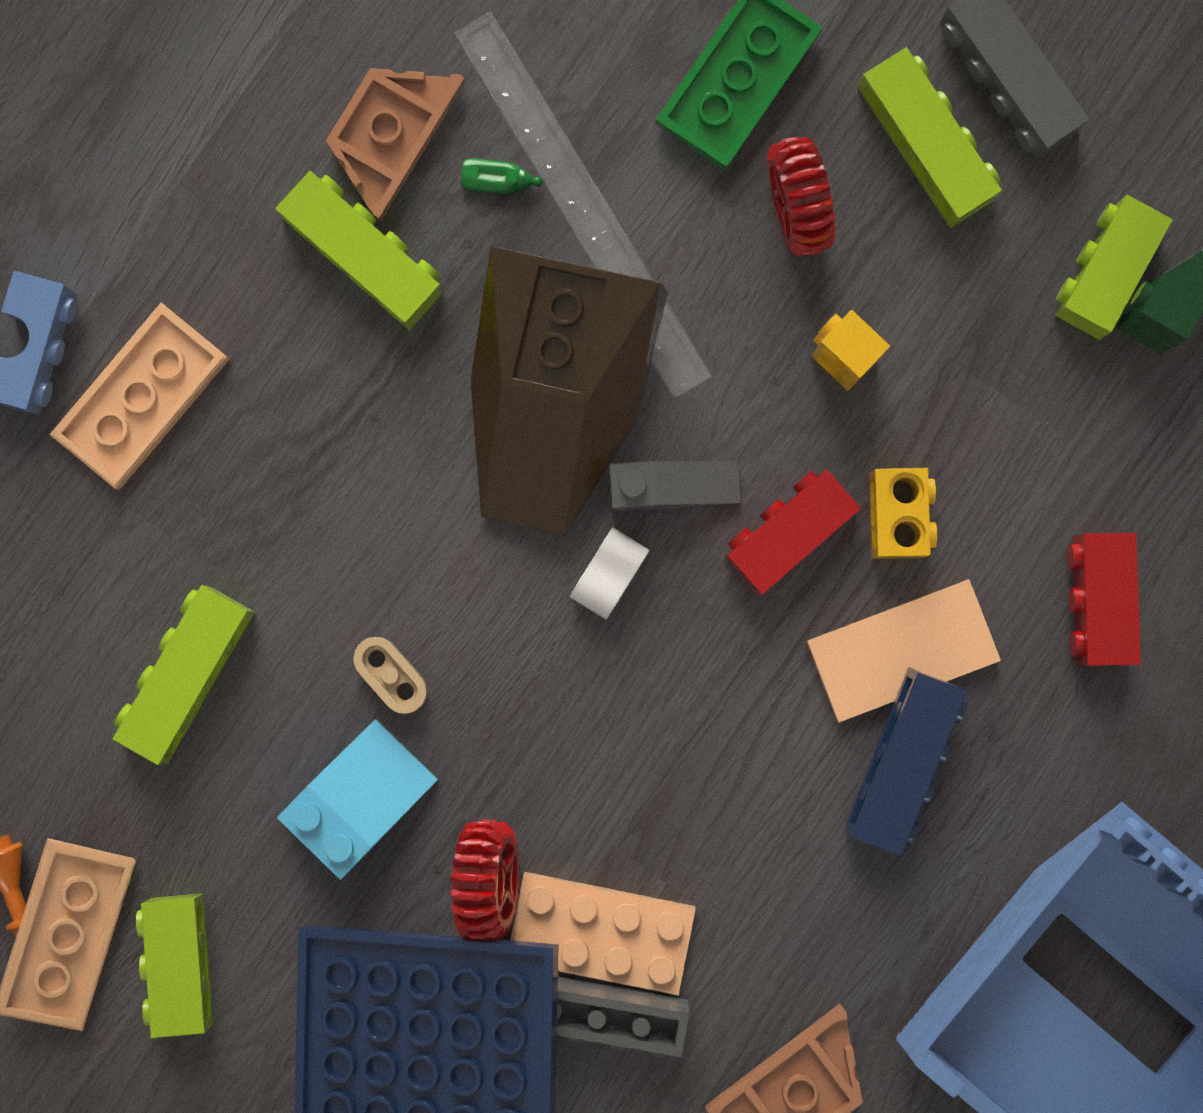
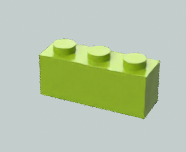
[1055,194,1173,340]
[136,893,214,1038]

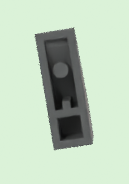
[609,460,741,512]

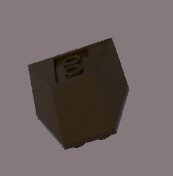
[471,246,668,536]

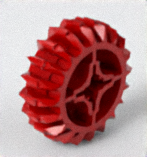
[767,137,836,257]
[450,819,520,940]

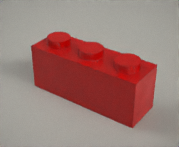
[725,469,862,596]
[1067,533,1141,666]

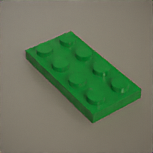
[655,0,823,171]

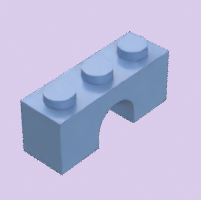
[0,271,77,415]

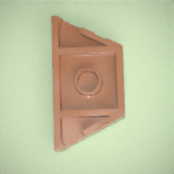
[326,68,465,222]
[705,1003,863,1113]

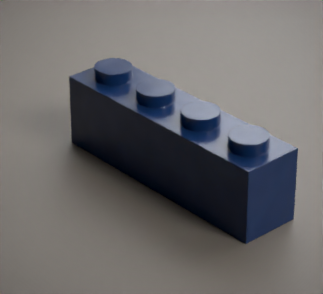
[845,667,968,856]

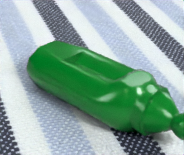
[461,158,543,194]

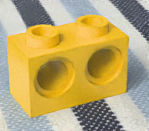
[811,309,890,391]
[869,468,937,559]

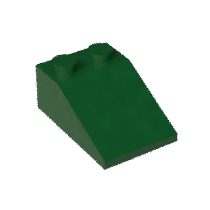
[1116,249,1203,354]

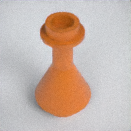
[0,834,26,936]

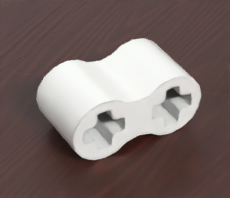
[570,527,650,620]

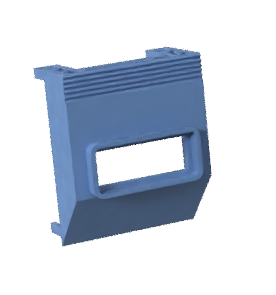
[896,802,1203,1113]

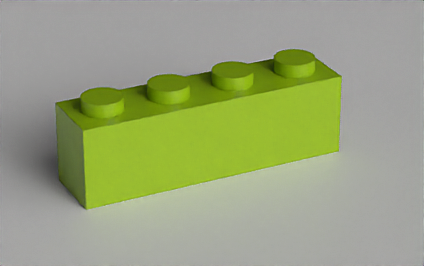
[857,47,1002,229]
[275,171,443,331]
[112,585,255,765]

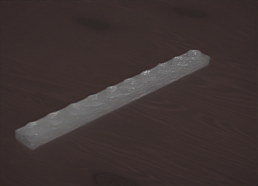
[454,11,712,401]

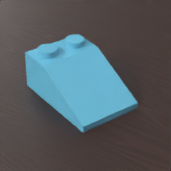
[277,719,438,880]

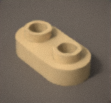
[354,637,428,714]

